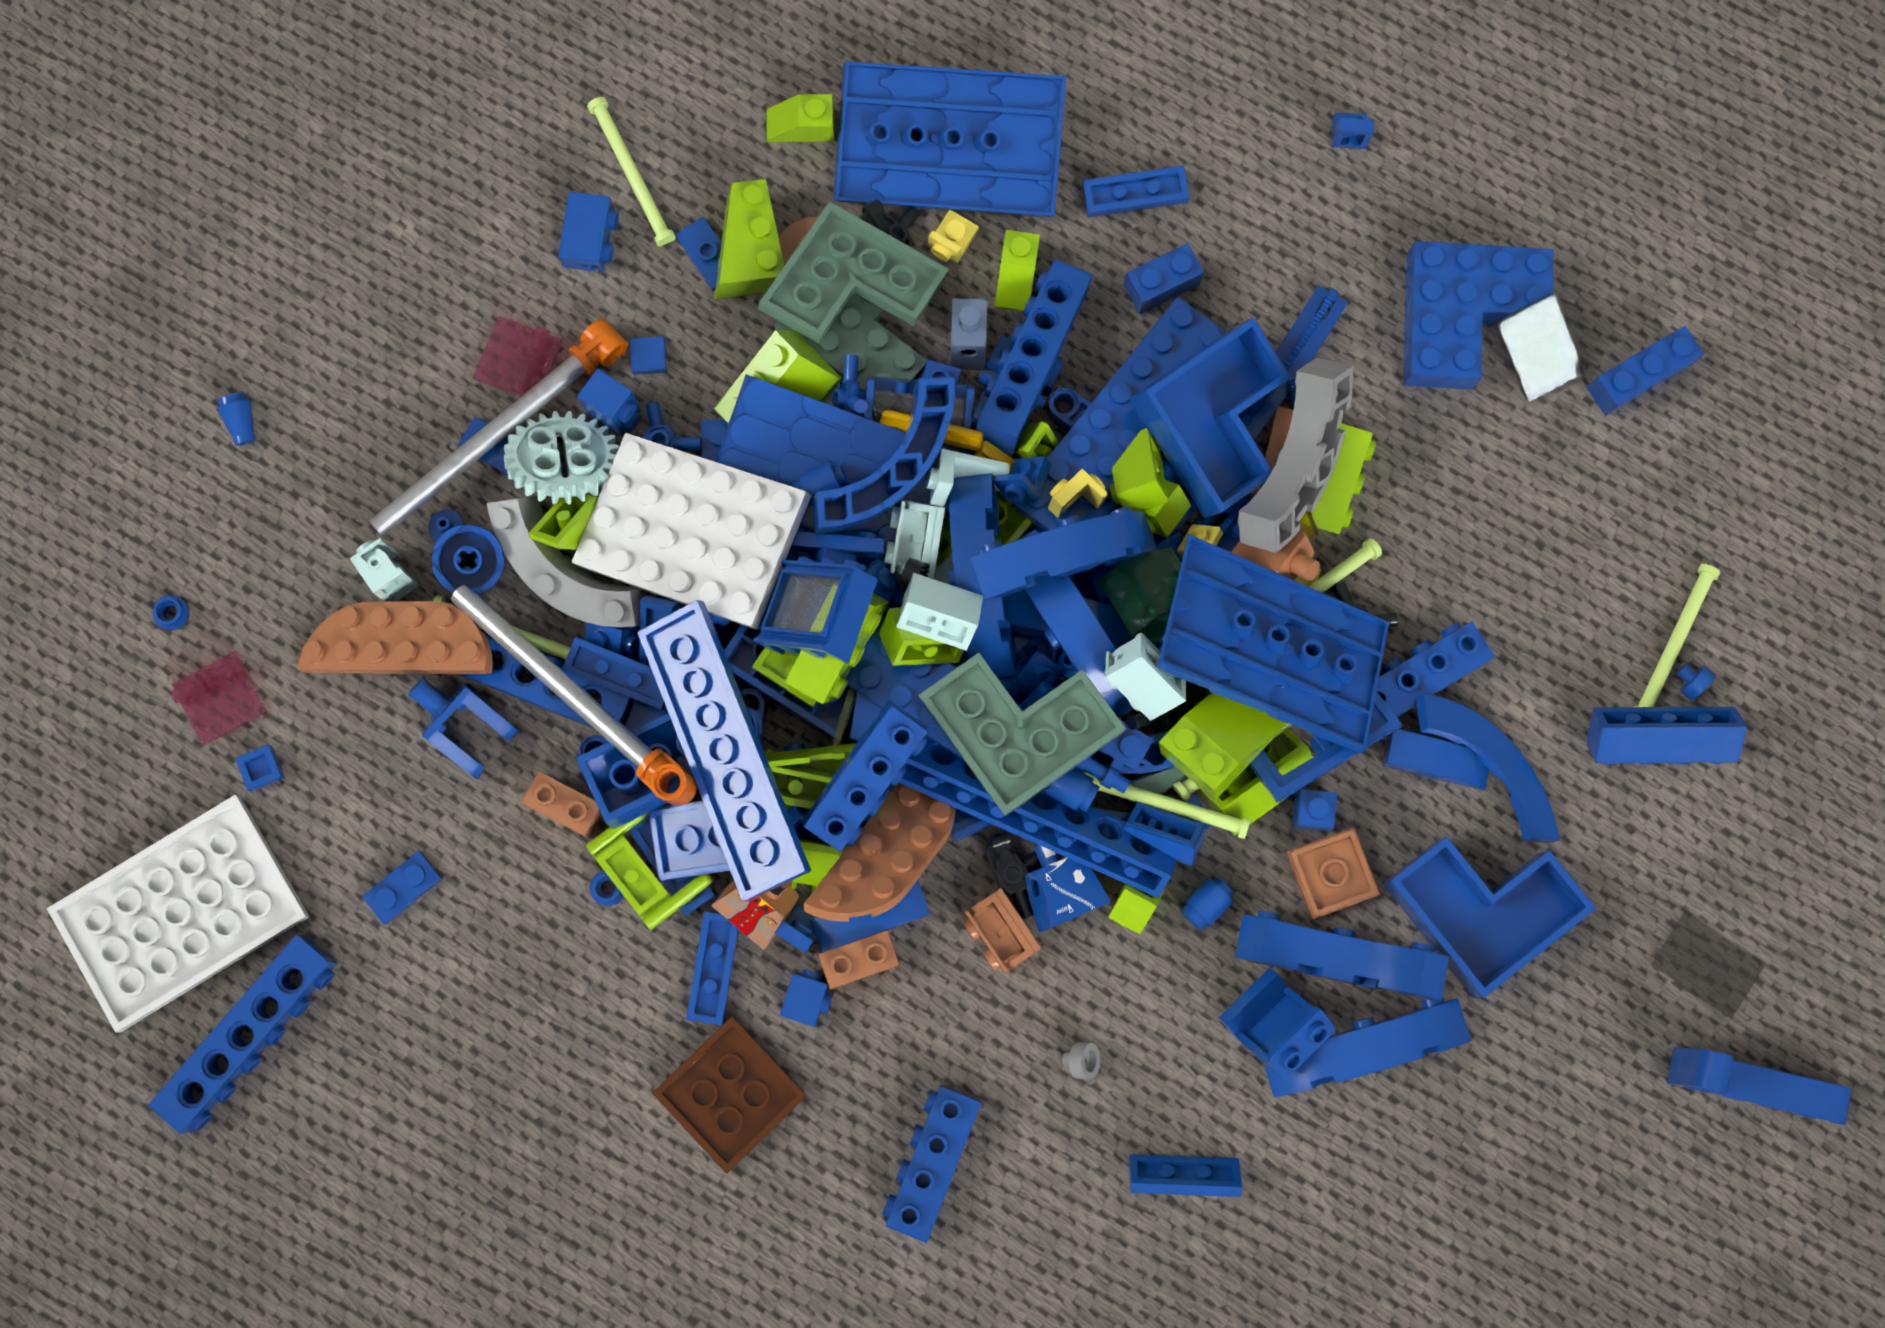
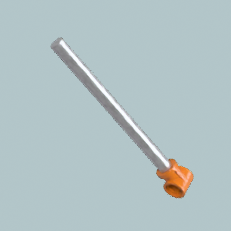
[369,318,629,537]
[451,585,697,806]

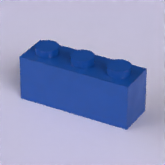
[1586,326,1704,416]

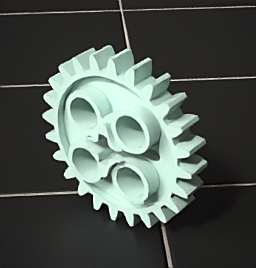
[504,411,619,504]

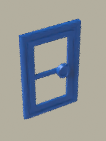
[1249,691,1402,803]

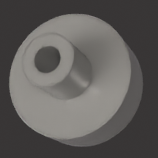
[1062,1042,1100,1080]

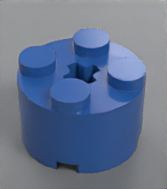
[432,525,505,595]

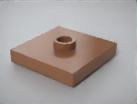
[1286,827,1380,920]

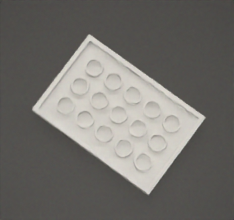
[571,433,811,630]
[47,794,310,1033]

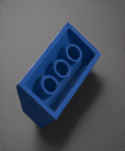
[576,713,698,829]

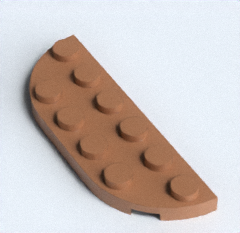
[297,601,493,674]
[804,782,956,922]

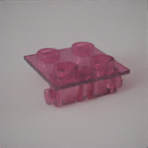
[472,317,563,397]
[170,651,266,746]

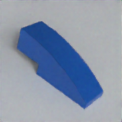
[1382,729,1489,790]
[810,880,930,953]

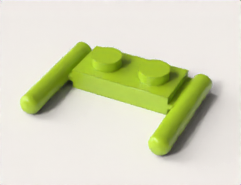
[585,812,712,930]

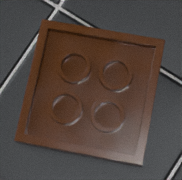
[652,1016,807,1174]

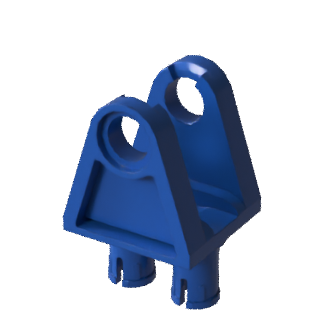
[408,676,519,779]

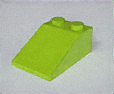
[1159,693,1288,801]

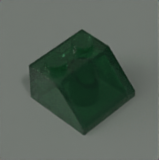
[1098,547,1181,644]

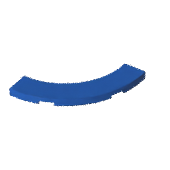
[1416,694,1560,843]

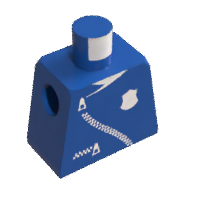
[1025,845,1111,932]

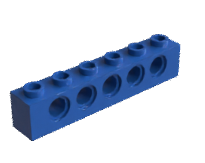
[972,259,1093,455]
[458,629,634,729]
[148,934,338,1134]

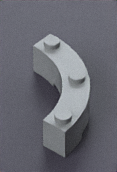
[1238,358,1353,553]
[487,496,650,627]

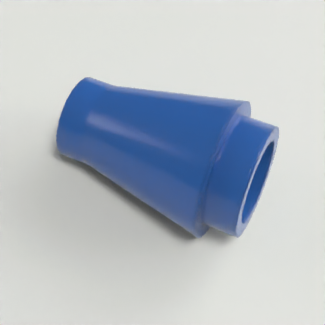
[216,392,256,446]

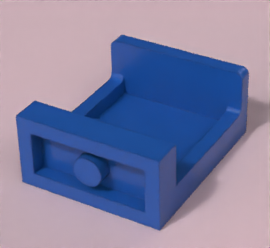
[1219,968,1337,1081]

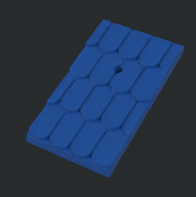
[834,62,1067,217]
[715,374,957,583]
[1157,534,1389,754]

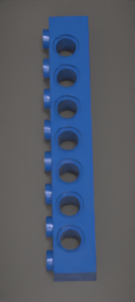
[899,737,1176,898]

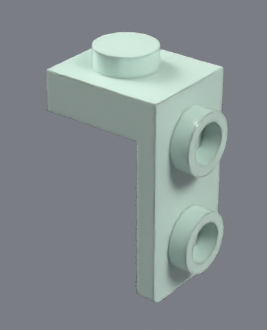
[925,449,1010,507]

